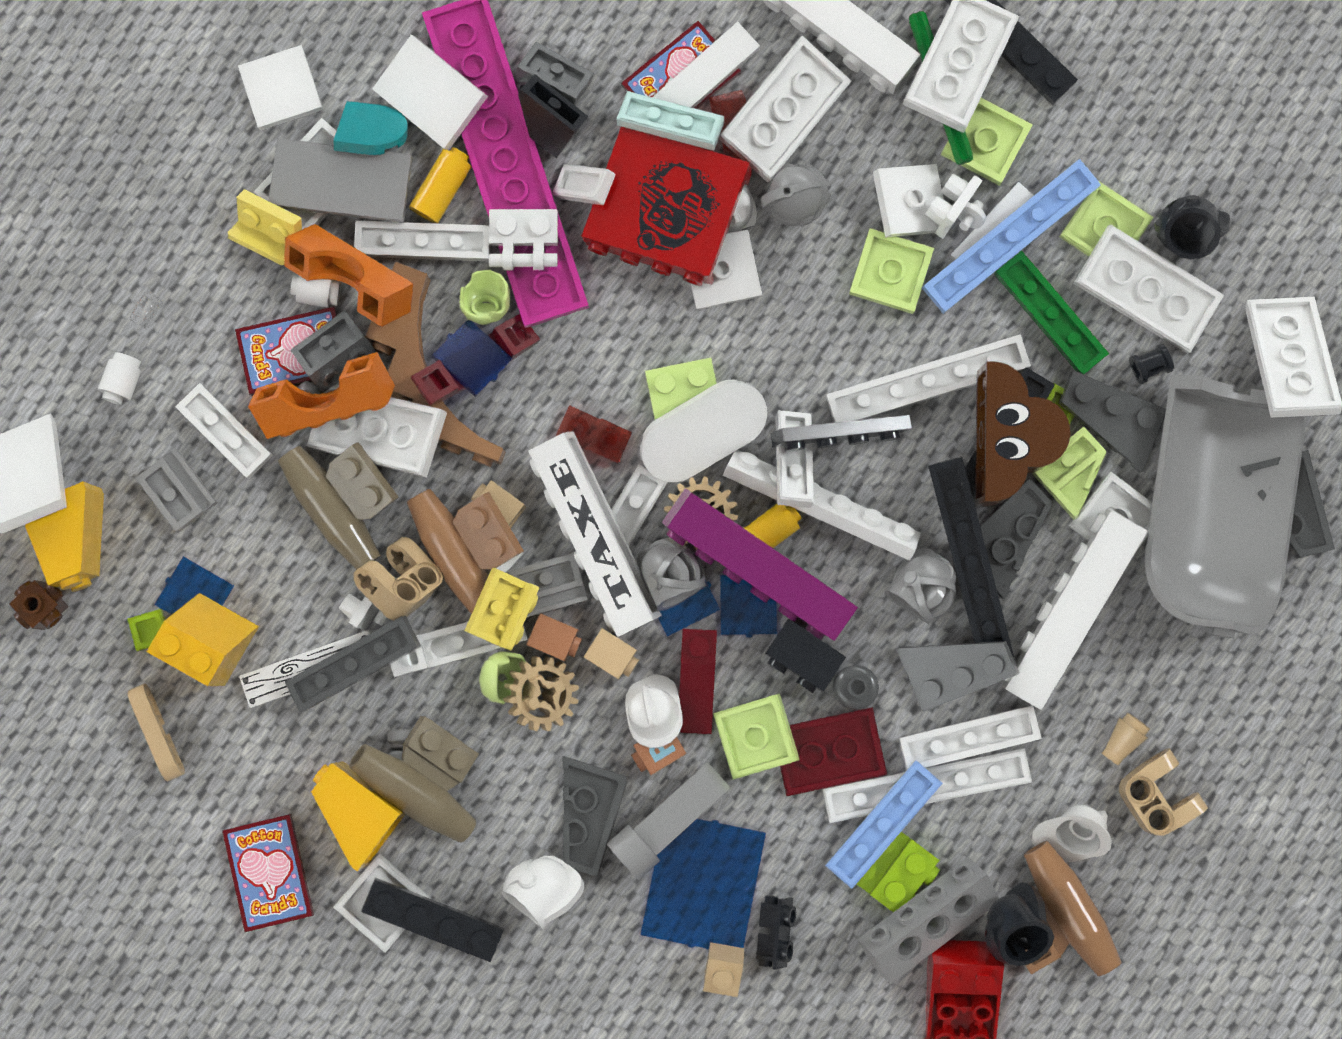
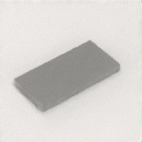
[268,138,413,223]

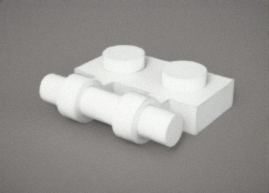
[489,209,558,270]

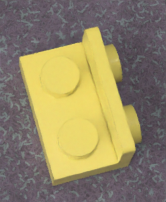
[228,189,302,265]

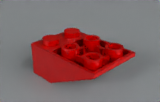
[925,940,1004,1039]

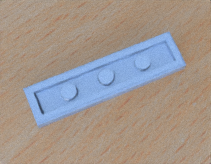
[825,760,943,889]

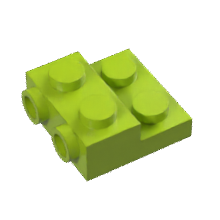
[857,832,940,912]

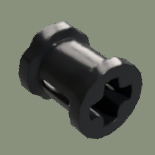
[1129,343,1174,384]

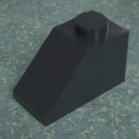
[518,74,588,158]

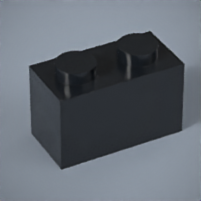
[765,619,846,693]

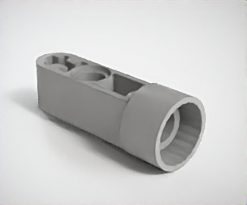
[607,762,730,881]

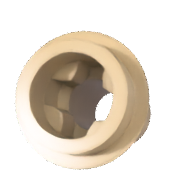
[1102,712,1150,765]

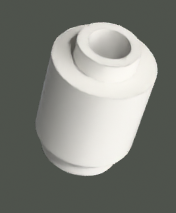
[290,275,342,308]
[97,352,141,405]

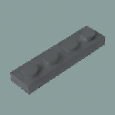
[285,616,422,712]

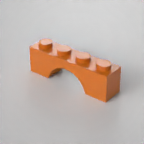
[284,224,413,327]
[248,352,395,439]

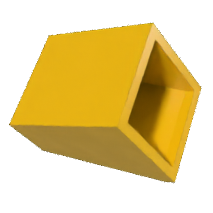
[25,481,104,592]
[146,593,259,686]
[311,761,406,871]

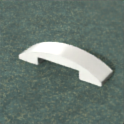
[391,622,528,677]

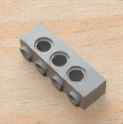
[858,857,999,985]

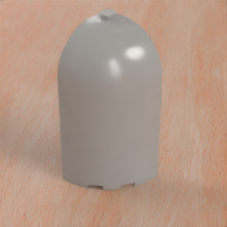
[1145,375,1307,638]

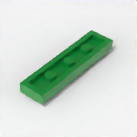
[994,250,1109,375]

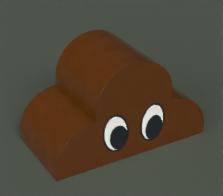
[975,361,1071,507]

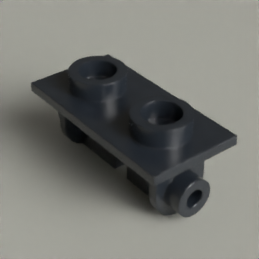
[756,895,797,970]

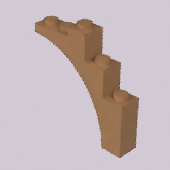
[365,262,506,467]

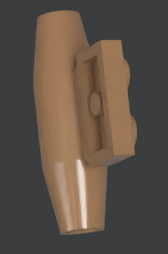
[407,489,524,614]
[1024,841,1122,976]

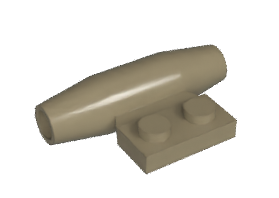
[278,442,399,570]
[349,716,479,843]

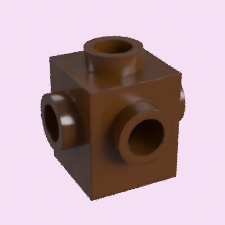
[9,580,69,630]

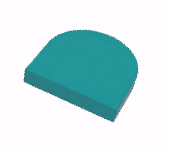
[333,101,408,155]

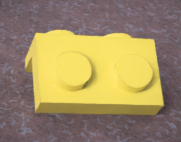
[464,567,539,651]

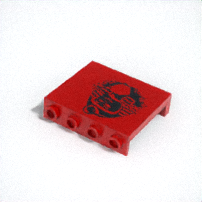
[581,127,752,286]

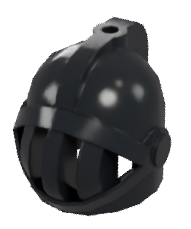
[1154,195,1230,260]
[984,882,1054,966]

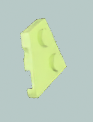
[1032,427,1106,520]

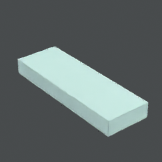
[616,91,724,151]

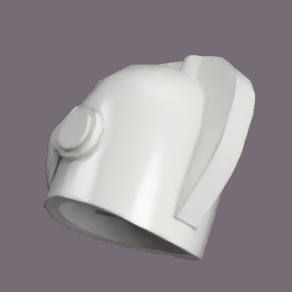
[502,856,584,930]

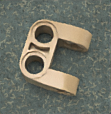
[354,537,443,621]
[1119,748,1208,836]

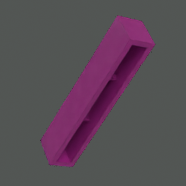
[662,488,858,641]

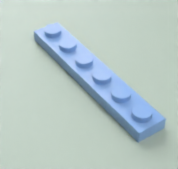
[922,159,1101,314]

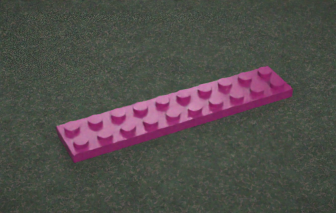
[422,0,589,328]

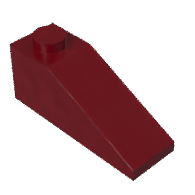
[679,629,717,734]

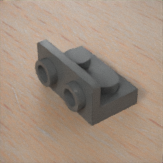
[514,42,594,106]
[290,310,376,392]

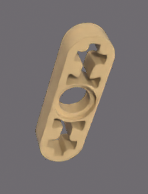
[128,683,185,782]

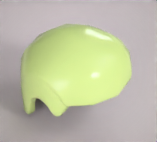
[459,270,510,325]
[479,652,526,704]

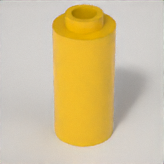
[409,147,472,224]
[744,504,802,548]

